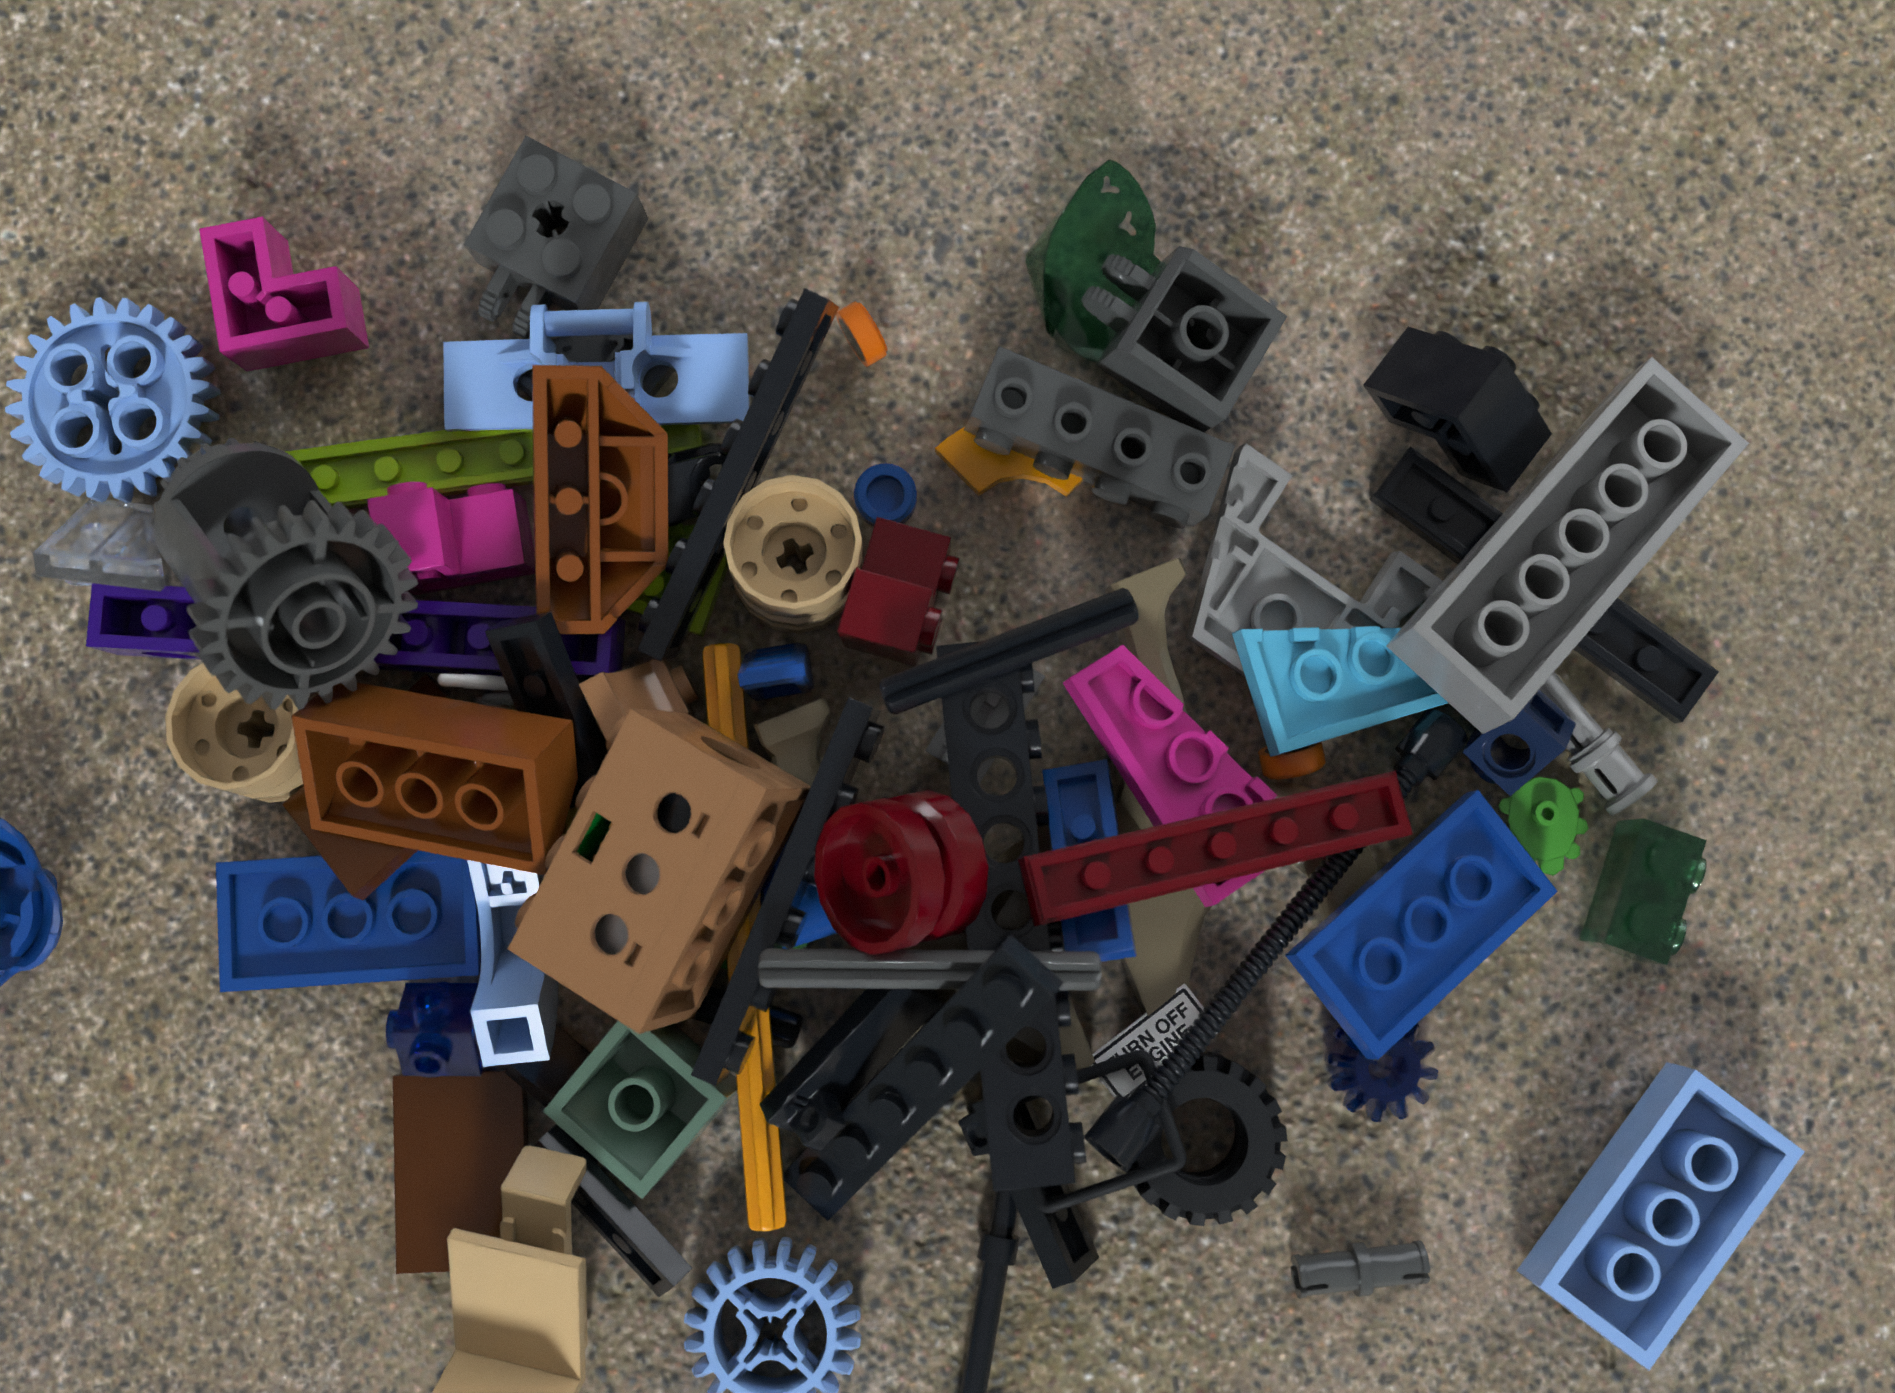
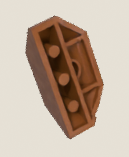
[532,365,668,634]

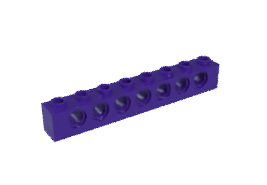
[86,582,626,679]

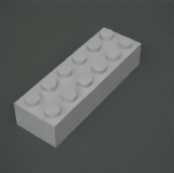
[1386,357,1749,734]

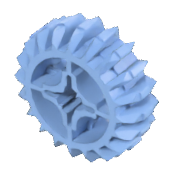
[684,1237,862,1393]

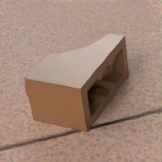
[579,658,699,741]

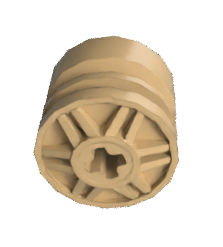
[723,475,863,634]
[165,663,318,803]

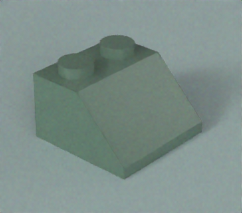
[543,1021,737,1199]

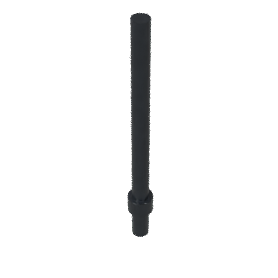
[960,1190,1020,1393]

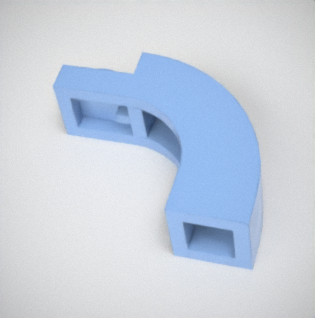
[467,860,558,1067]

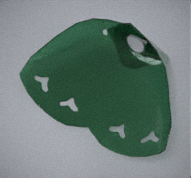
[1025,159,1161,362]

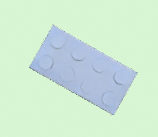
[1516,1062,1805,1370]

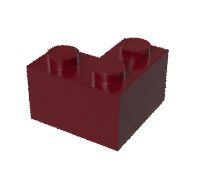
[838,517,960,667]

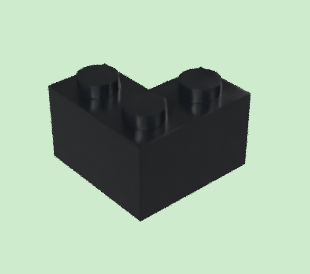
[1363,326,1552,493]

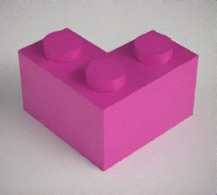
[199,217,369,372]
[367,482,535,595]

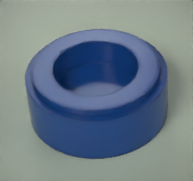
[854,463,917,527]

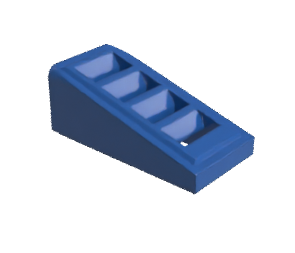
[738,642,815,701]

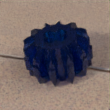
[1324,1023,1439,1122]

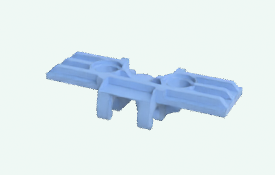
[443,302,750,431]

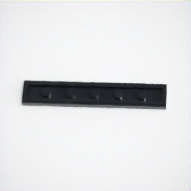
[1369,446,1719,724]

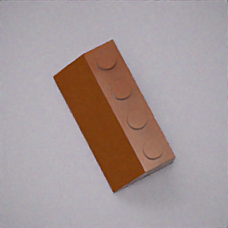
[291,682,578,875]

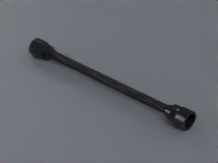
[1084,709,1468,1172]

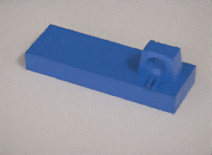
[1042,759,1137,962]

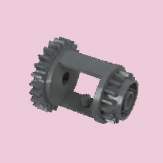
[154,438,418,710]

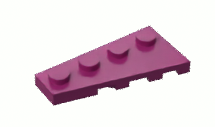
[1063,644,1277,908]

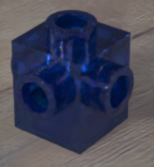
[386,982,483,1078]

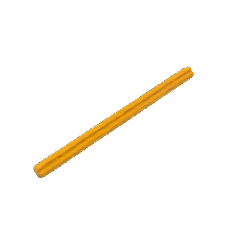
[702,643,787,1232]

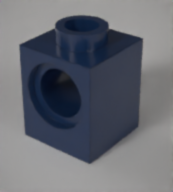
[1463,690,1576,796]

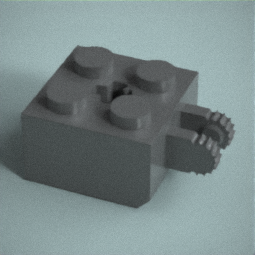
[464,136,649,339]
[1081,246,1287,432]

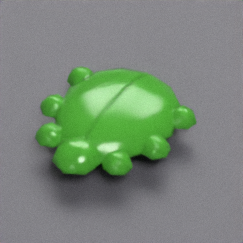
[1498,777,1589,876]

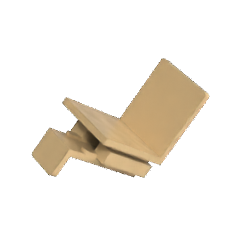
[432,1145,588,1393]

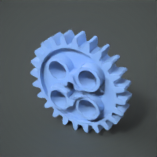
[5,297,220,503]

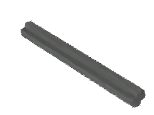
[758,948,1102,991]

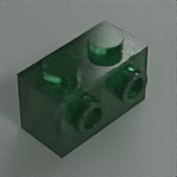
[1579,818,1707,965]

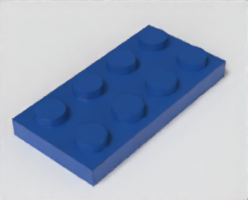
[1285,790,1558,1060]
[216,850,481,992]

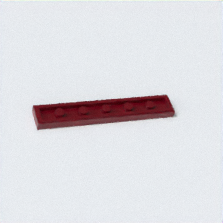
[1018,770,1413,927]

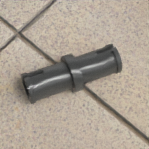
[1291,1240,1430,1299]

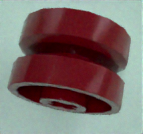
[814,790,988,955]

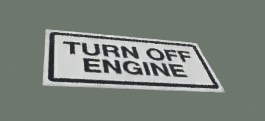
[1091,983,1217,1099]

